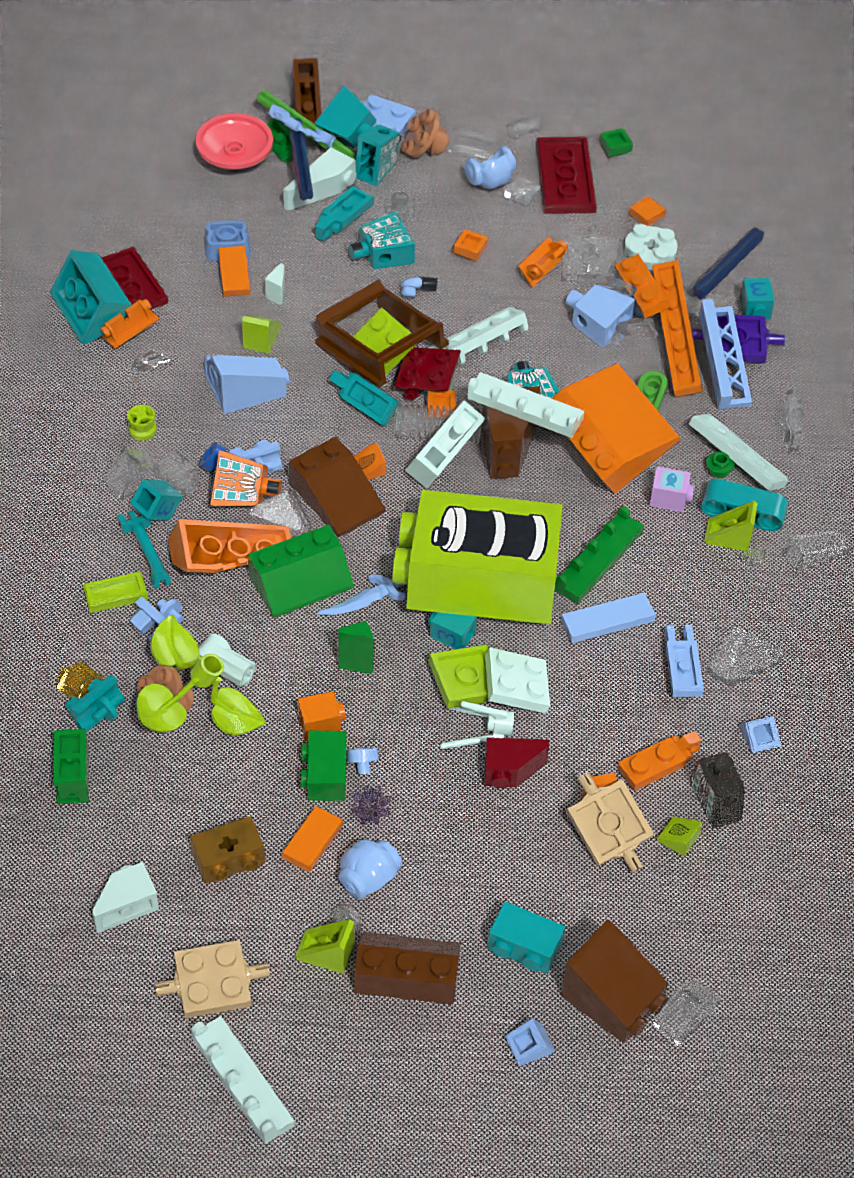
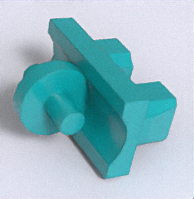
[66,675,125,733]

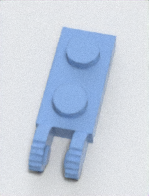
[665,625,704,697]

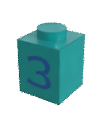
[740,278,775,320]
[130,479,183,520]
[428,612,477,649]

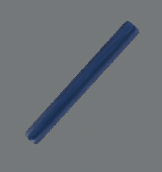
[289,118,314,201]
[692,227,764,300]

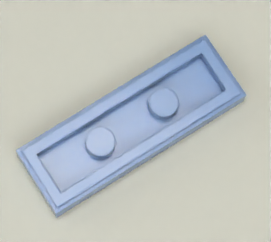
[561,593,656,643]

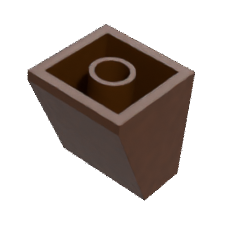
[481,386,541,479]
[561,919,668,1044]

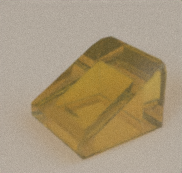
[56,662,103,698]

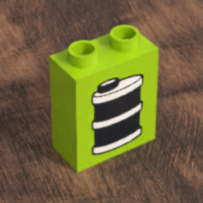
[392,490,563,624]

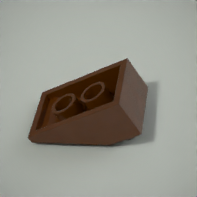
[289,436,386,538]

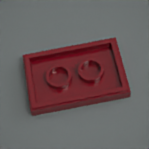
[102,246,168,319]

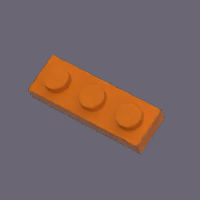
[614,254,670,319]

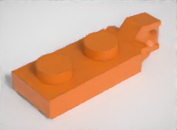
[617,731,702,791]

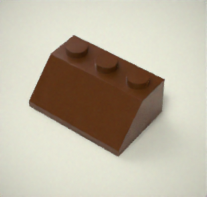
[354,931,461,1005]

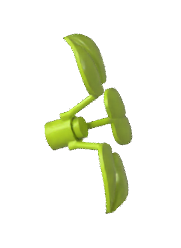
[136,614,266,736]

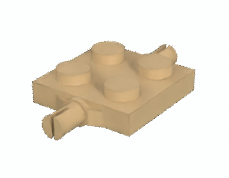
[566,772,655,873]
[155,940,270,1018]

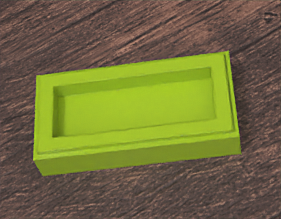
[83,571,148,613]

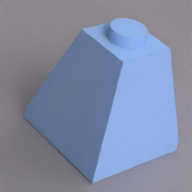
[204,355,290,414]

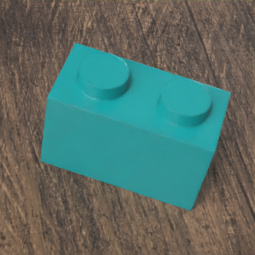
[487,901,566,974]

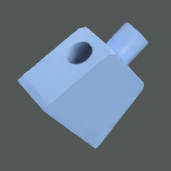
[566,285,635,347]

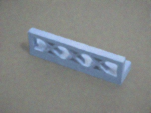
[699,299,752,410]

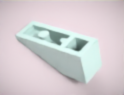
[283,148,357,211]
[405,401,486,488]

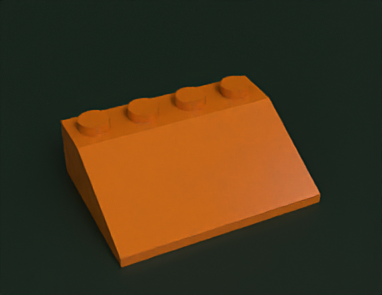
[551,363,681,494]

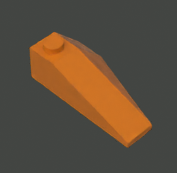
[168,519,291,573]

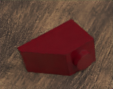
[485,737,549,789]

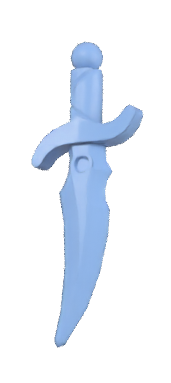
[317,574,406,615]

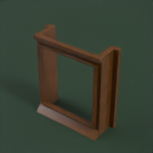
[315,279,449,387]

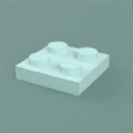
[485,647,550,714]

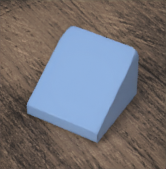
[739,716,781,753]
[505,1018,555,1066]

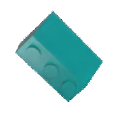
[50,250,131,344]

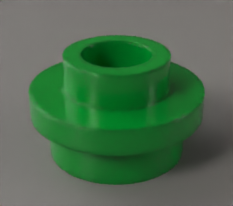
[706,452,735,478]

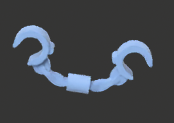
[268,104,336,147]

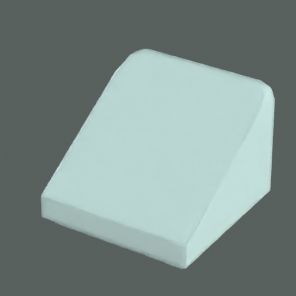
[265,263,285,305]

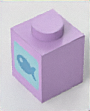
[650,466,695,512]

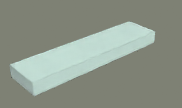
[689,414,788,491]

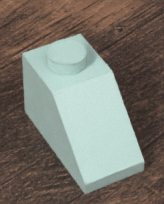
[92,862,159,933]

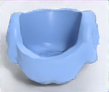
[464,146,517,190]
[339,839,402,900]

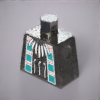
[689,752,745,829]

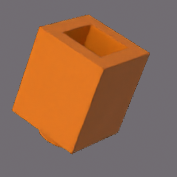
[298,691,346,741]

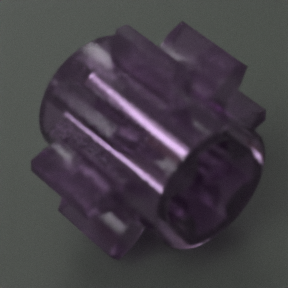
[352,784,391,826]

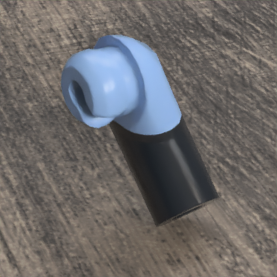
[401,276,438,298]

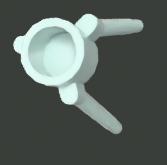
[440,701,514,749]

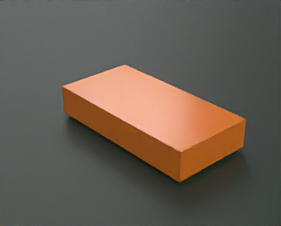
[219,246,250,297]
[282,806,343,873]

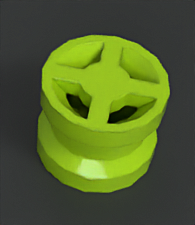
[127,404,157,441]

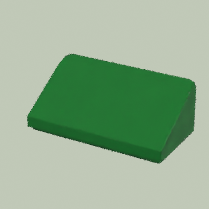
[266,118,309,163]
[337,621,374,674]

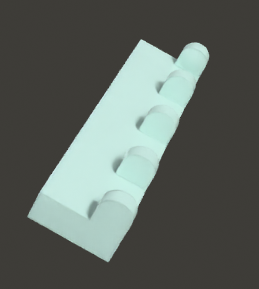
[430,307,529,365]
[468,372,584,438]
[191,1016,294,1144]

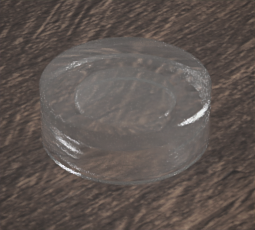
[331,903,362,934]

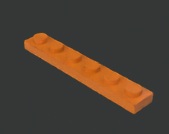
[652,260,703,397]

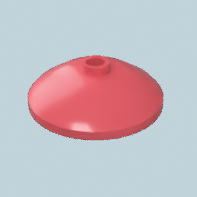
[196,113,273,170]

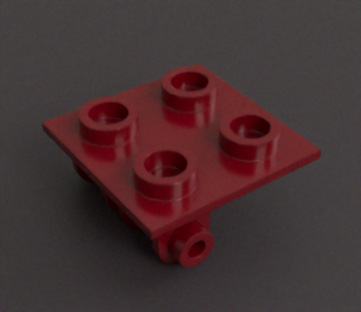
[394,347,461,401]

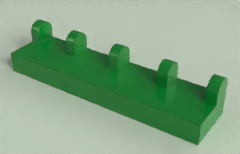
[554,506,644,605]

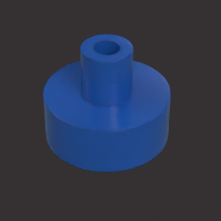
[199,442,226,472]

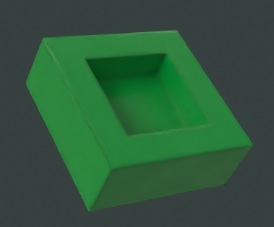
[599,128,633,157]

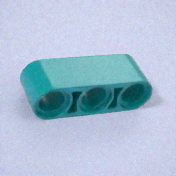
[701,479,789,532]

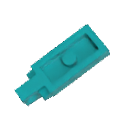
[315,186,374,241]
[329,370,401,426]

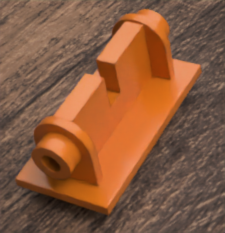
[518,236,568,287]
[100,299,159,349]

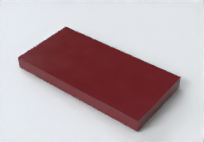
[536,137,597,214]

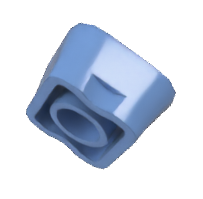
[204,221,251,261]

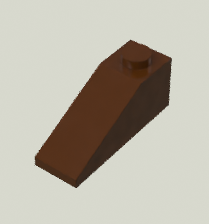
[292,58,322,124]

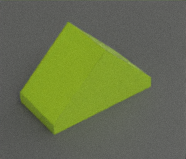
[242,315,282,354]
[704,501,758,552]
[295,919,354,974]

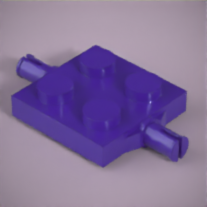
[692,314,785,363]

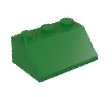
[248,525,354,618]

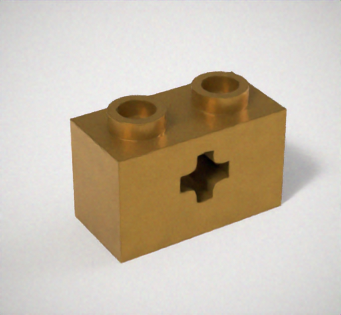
[190,816,265,884]

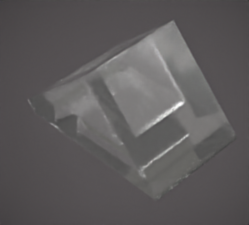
[738,548,767,569]

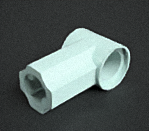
[198,634,256,687]

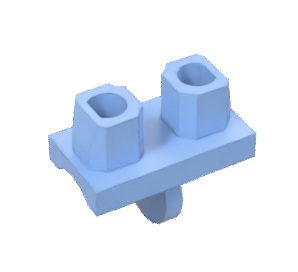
[229,440,282,473]
[130,596,183,641]

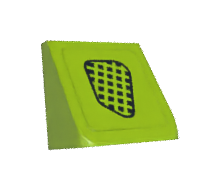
[657,816,703,856]

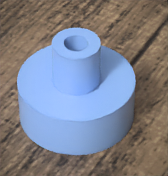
[346,747,379,774]

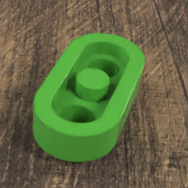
[637,371,668,412]

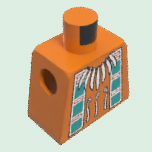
[210,450,282,506]

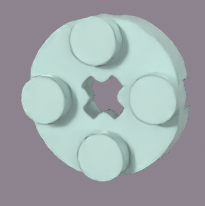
[624,224,678,270]

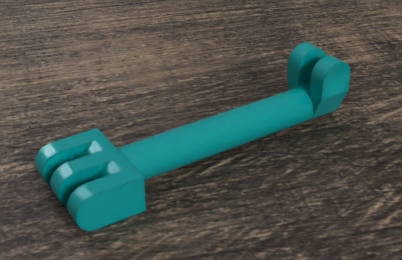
[117,510,172,589]

